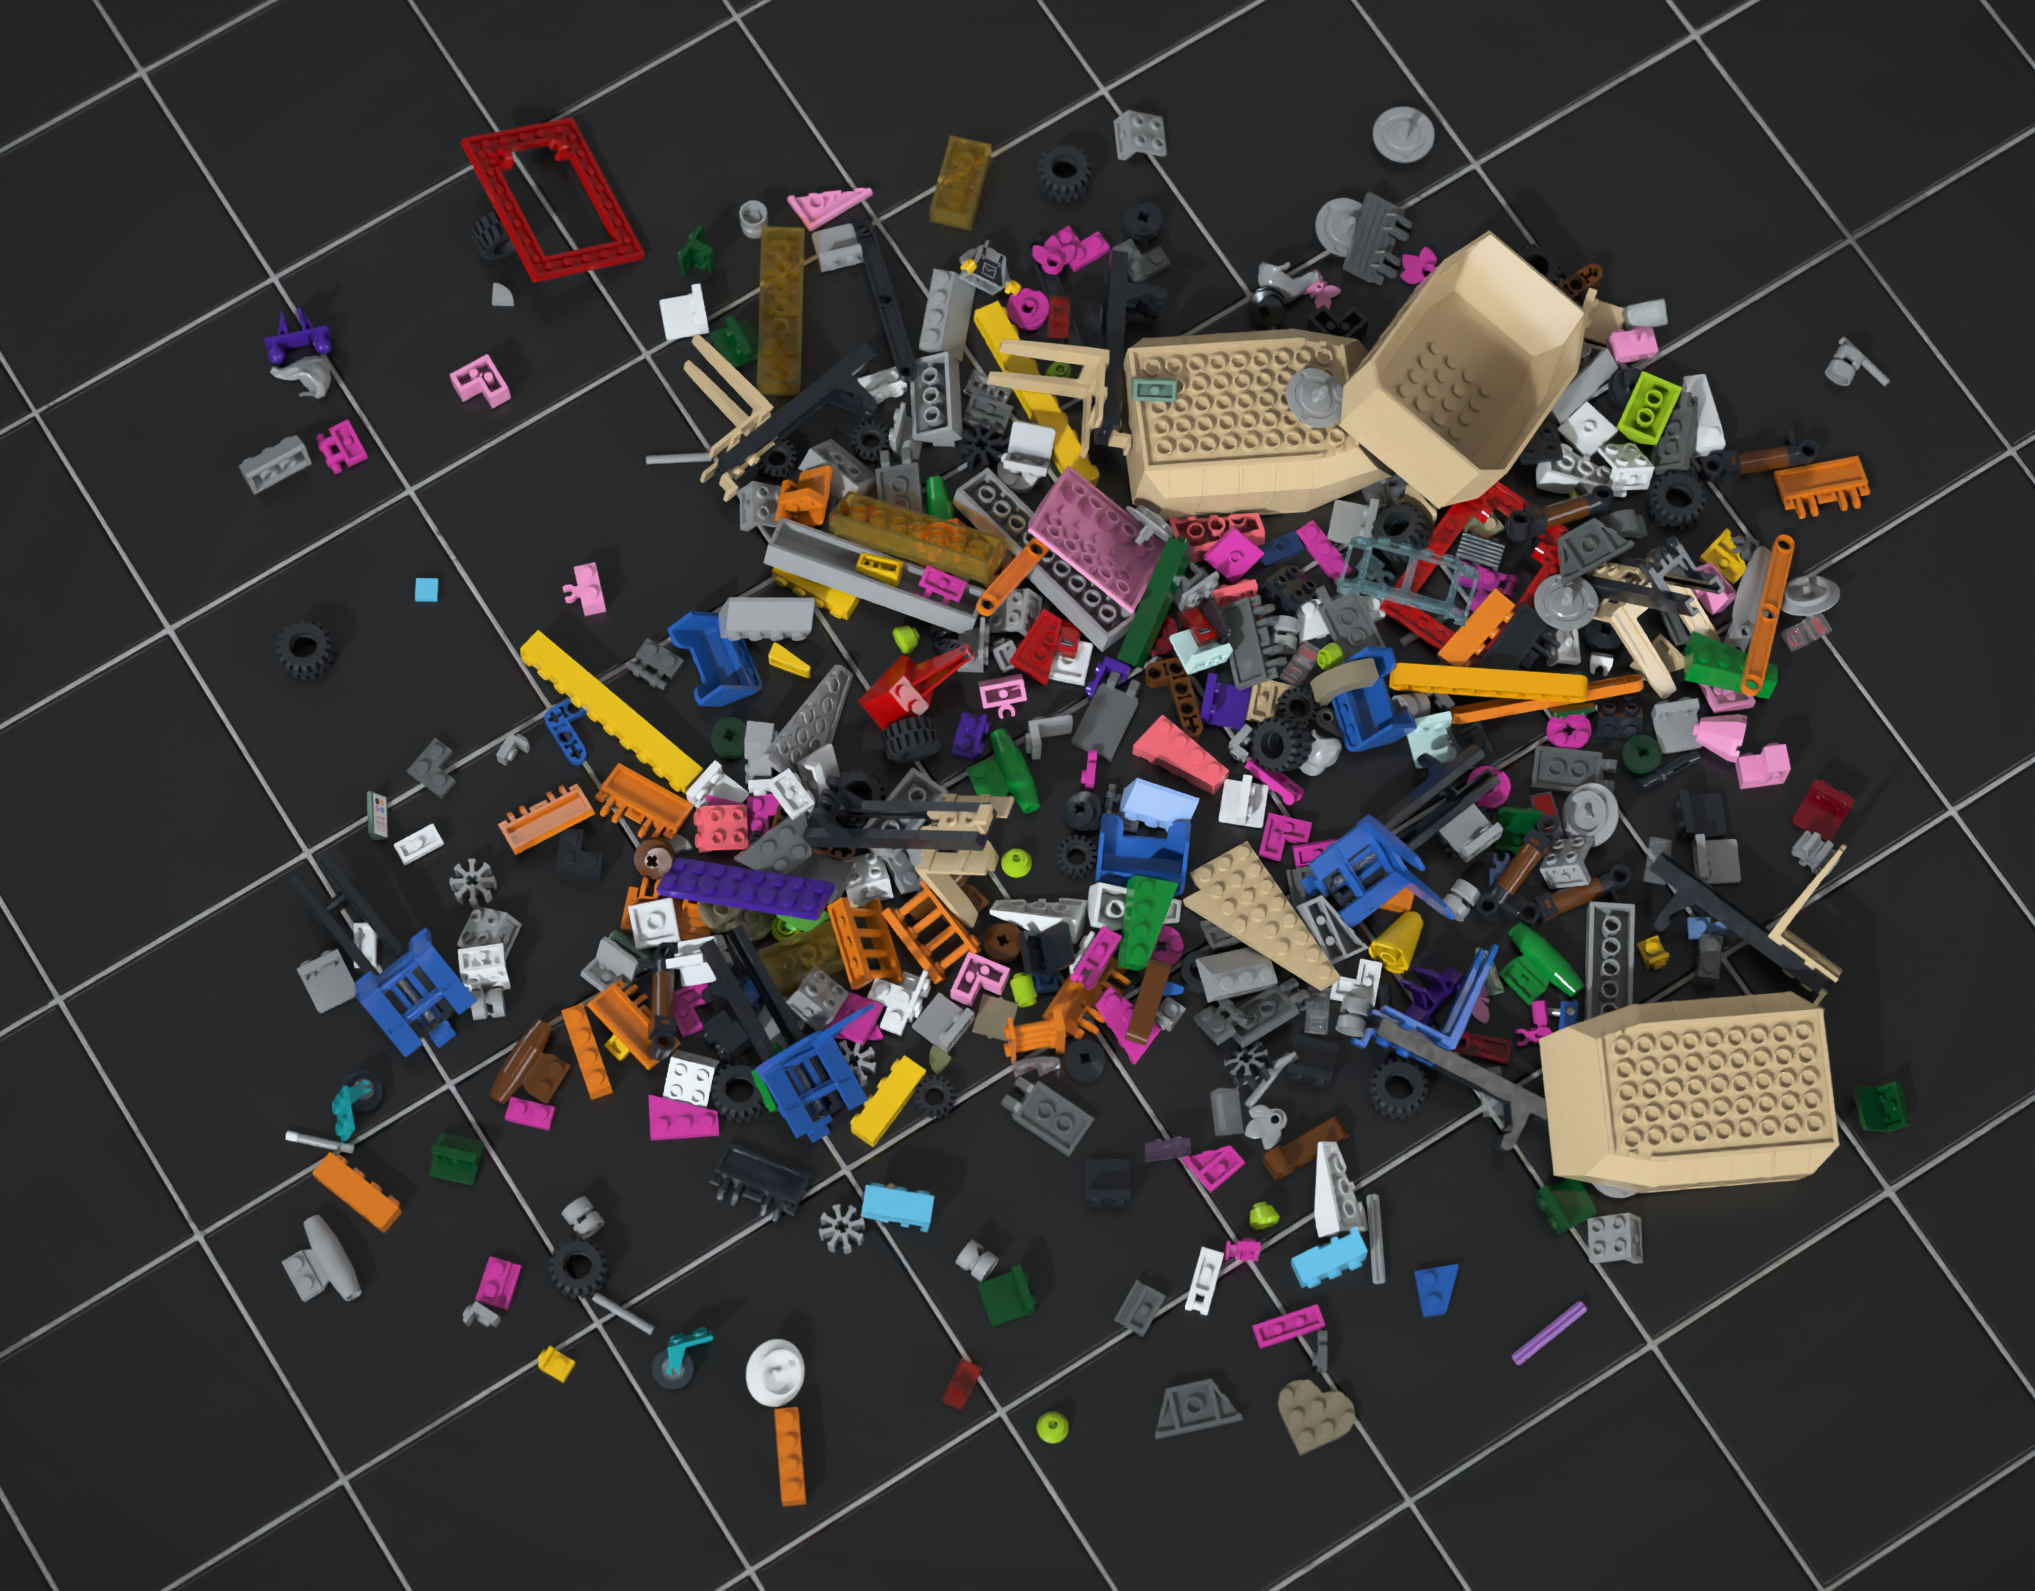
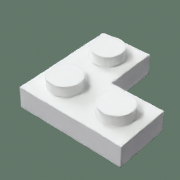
[1330,958,1382,1008]
[867,979,914,1036]

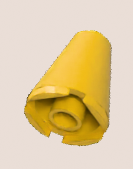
[1369,911,1423,974]

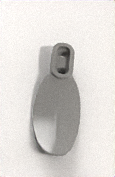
[1723,546,1771,652]

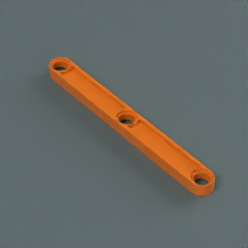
[1740,534,1795,696]
[976,536,1051,616]
[1450,674,1644,724]

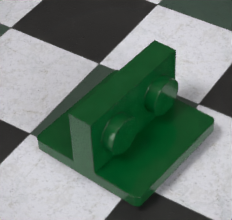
[677,224,716,277]
[709,316,766,368]
[429,1133,484,1186]

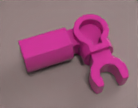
[1515,999,1552,1046]

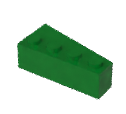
[1684,631,1777,699]
[1117,875,1178,971]

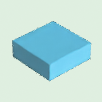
[415,578,439,602]

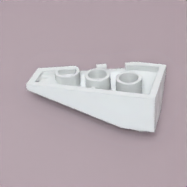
[1680,374,1725,458]
[1087,882,1182,931]
[990,898,1088,944]
[1314,1142,1369,1237]

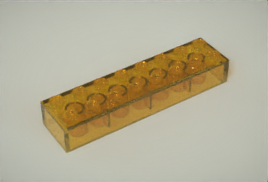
[757,226,804,395]
[829,491,1007,584]

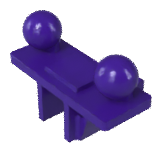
[264,307,332,364]
[1400,966,1465,1028]

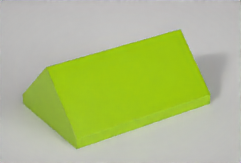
[1617,371,1682,445]

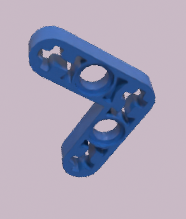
[544,697,587,765]

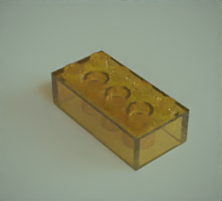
[930,135,992,230]
[758,920,845,995]

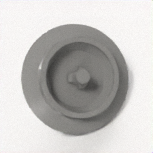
[1373,107,1434,162]
[1316,198,1362,257]
[1286,368,1343,428]
[1126,504,1175,547]
[1534,574,1598,630]
[1780,575,1840,617]
[1562,783,1619,847]

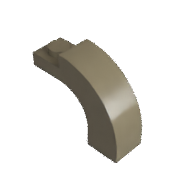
[1310,658,1379,710]

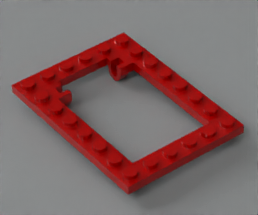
[461,117,645,283]
[1379,481,1570,668]

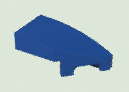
[1139,981,1184,995]

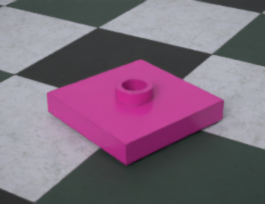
[1203,526,1264,584]
[823,991,883,1045]

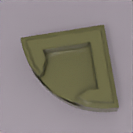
[929,1044,952,1076]

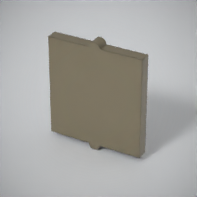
[972,994,1019,1041]

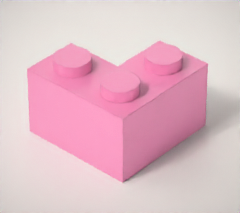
[450,354,511,408]
[1691,562,1737,615]
[1735,743,1791,789]
[951,952,1010,1007]

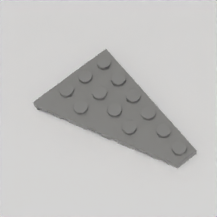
[761,665,853,788]

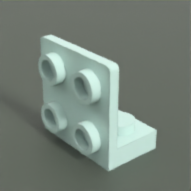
[1169,627,1233,675]
[1407,711,1457,769]

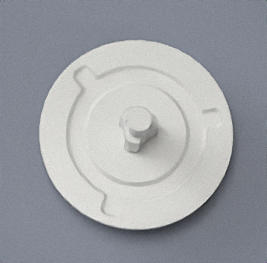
[746,1339,805,1407]

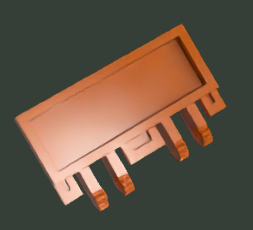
[1773,456,1870,519]
[595,763,694,841]
[498,784,595,855]
[620,877,712,941]
[1042,957,1131,1040]
[587,979,681,1070]

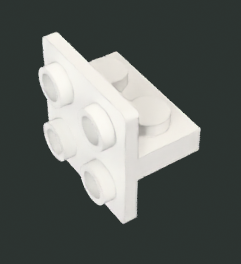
[1219,774,1268,828]
[666,936,717,987]

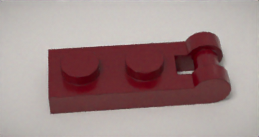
[1450,1031,1512,1064]

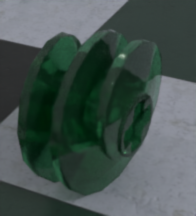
[710,717,746,759]
[1622,735,1662,775]

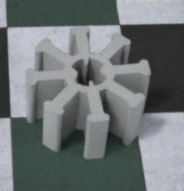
[1791,830,1840,877]
[450,859,497,908]
[839,1040,876,1087]
[819,1204,865,1254]

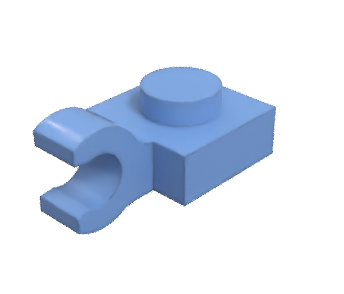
[1687,917,1727,941]

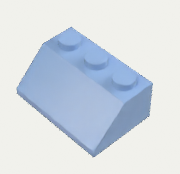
[1118,778,1199,832]

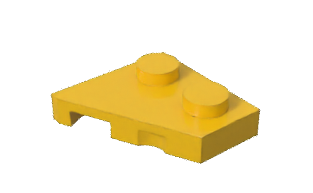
[1699,528,1746,587]

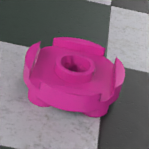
[1007,288,1049,332]
[1546,714,1591,750]
[1466,766,1511,811]
[1150,924,1184,968]

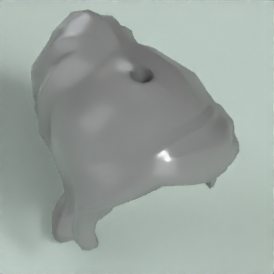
[1258,262,1321,303]
[270,356,331,399]
[1300,730,1342,776]

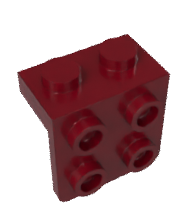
[1792,779,1855,842]

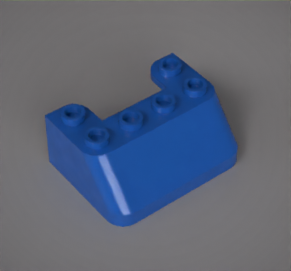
[667,611,762,707]
[1332,647,1417,752]
[1096,813,1191,897]

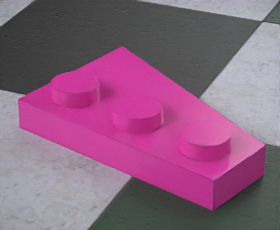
[1095,987,1161,1064]
[648,1094,719,1141]

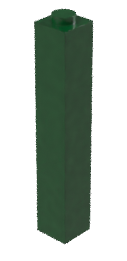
[1117,536,1195,669]

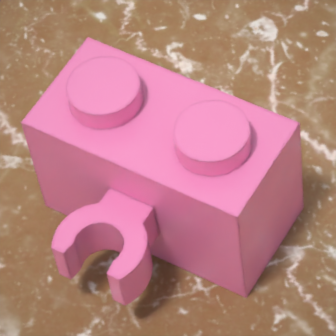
[1606,326,1659,364]
[563,562,606,616]
[978,674,1027,719]

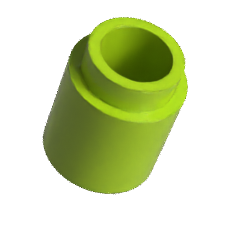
[1010,972,1037,1007]

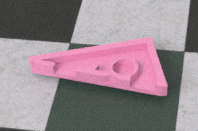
[788,188,872,232]

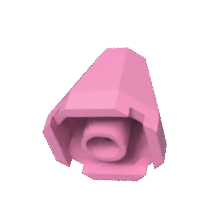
[1692,714,1747,763]

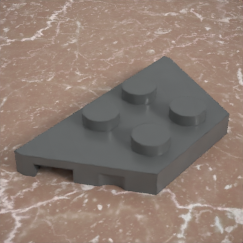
[1556,518,1635,586]
[734,812,812,875]
[1155,1379,1243,1440]

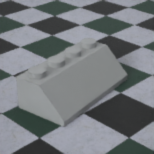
[919,269,976,363]
[1546,343,1619,424]
[909,351,963,443]
[718,597,815,641]
[862,767,948,858]

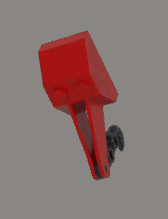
[858,629,976,731]

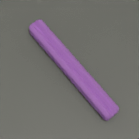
[1512,1301,1587,1365]

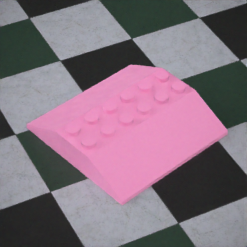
[1028,465,1166,614]

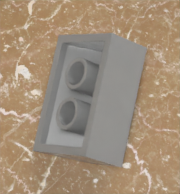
[239,435,312,494]
[799,439,877,508]
[1196,947,1278,1002]

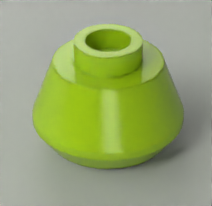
[1045,362,1074,379]
[892,626,920,654]
[1317,643,1345,670]
[1001,848,1032,878]
[771,917,802,943]
[1249,1202,1280,1230]
[1037,1412,1069,1443]

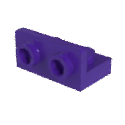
[951,712,991,761]

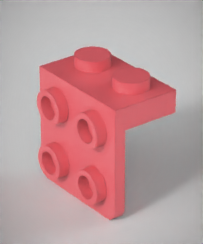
[1212,579,1264,620]
[694,805,748,853]

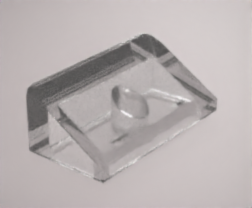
[1621,299,1667,331]
[1361,474,1408,509]
[1211,1088,1244,1136]

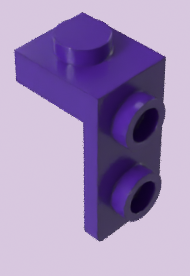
[1086,656,1130,702]

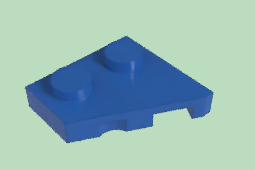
[1414,1264,1458,1318]

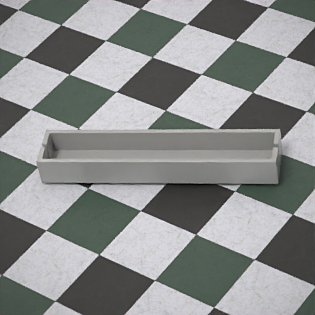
[763,517,986,637]

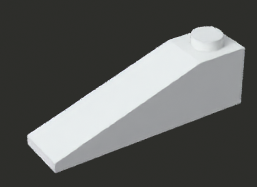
[1536,443,1627,497]

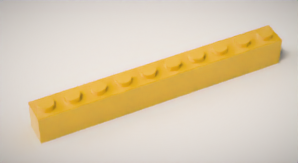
[974,301,1099,486]
[520,630,703,794]

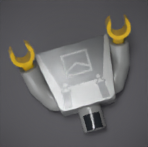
[959,240,1021,296]

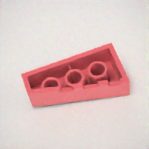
[1169,513,1265,563]
[1133,714,1229,794]

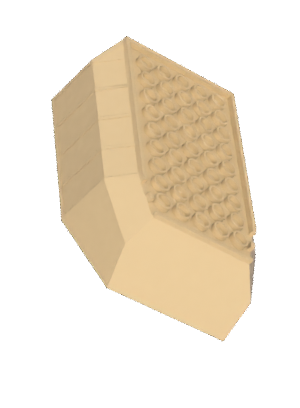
[1339,230,1588,509]
[1120,329,1392,522]
[1539,991,1839,1193]

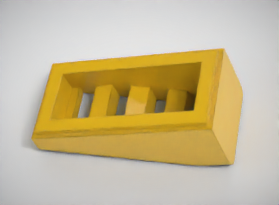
[855,552,904,587]
[768,642,811,678]

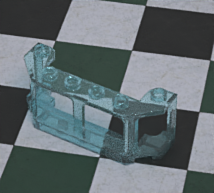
[1336,536,1480,626]

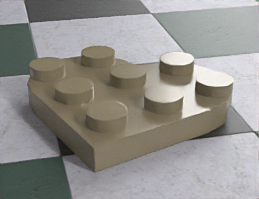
[698,902,774,941]
[1278,1380,1355,1455]

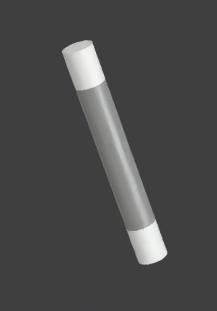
[286,1131,354,1154]

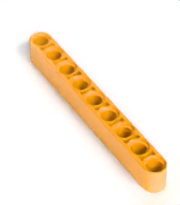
[1389,663,1588,703]

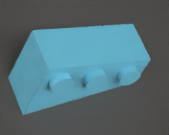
[861,1183,934,1232]
[1291,1227,1368,1288]

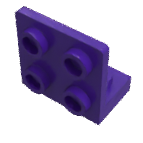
[1200,673,1251,730]

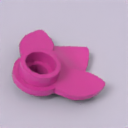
[1032,236,1075,275]
[1400,247,1437,284]

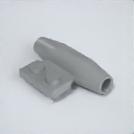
[282,1215,362,1302]

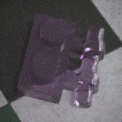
[1144,1136,1191,1162]

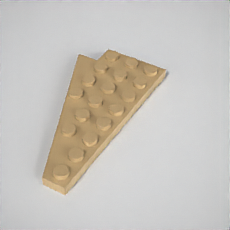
[1183,841,1340,991]

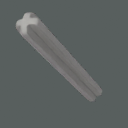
[1366,1194,1386,1284]

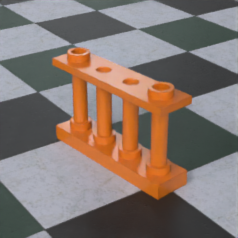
[882,880,981,984]
[827,897,904,989]
[1004,1008,1066,1063]

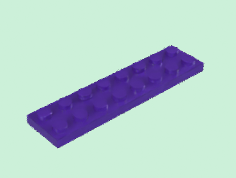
[656,857,836,921]

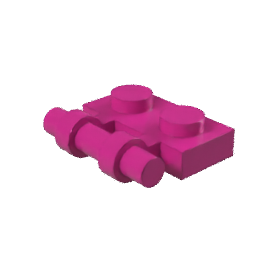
[316,420,368,474]
[915,565,967,606]

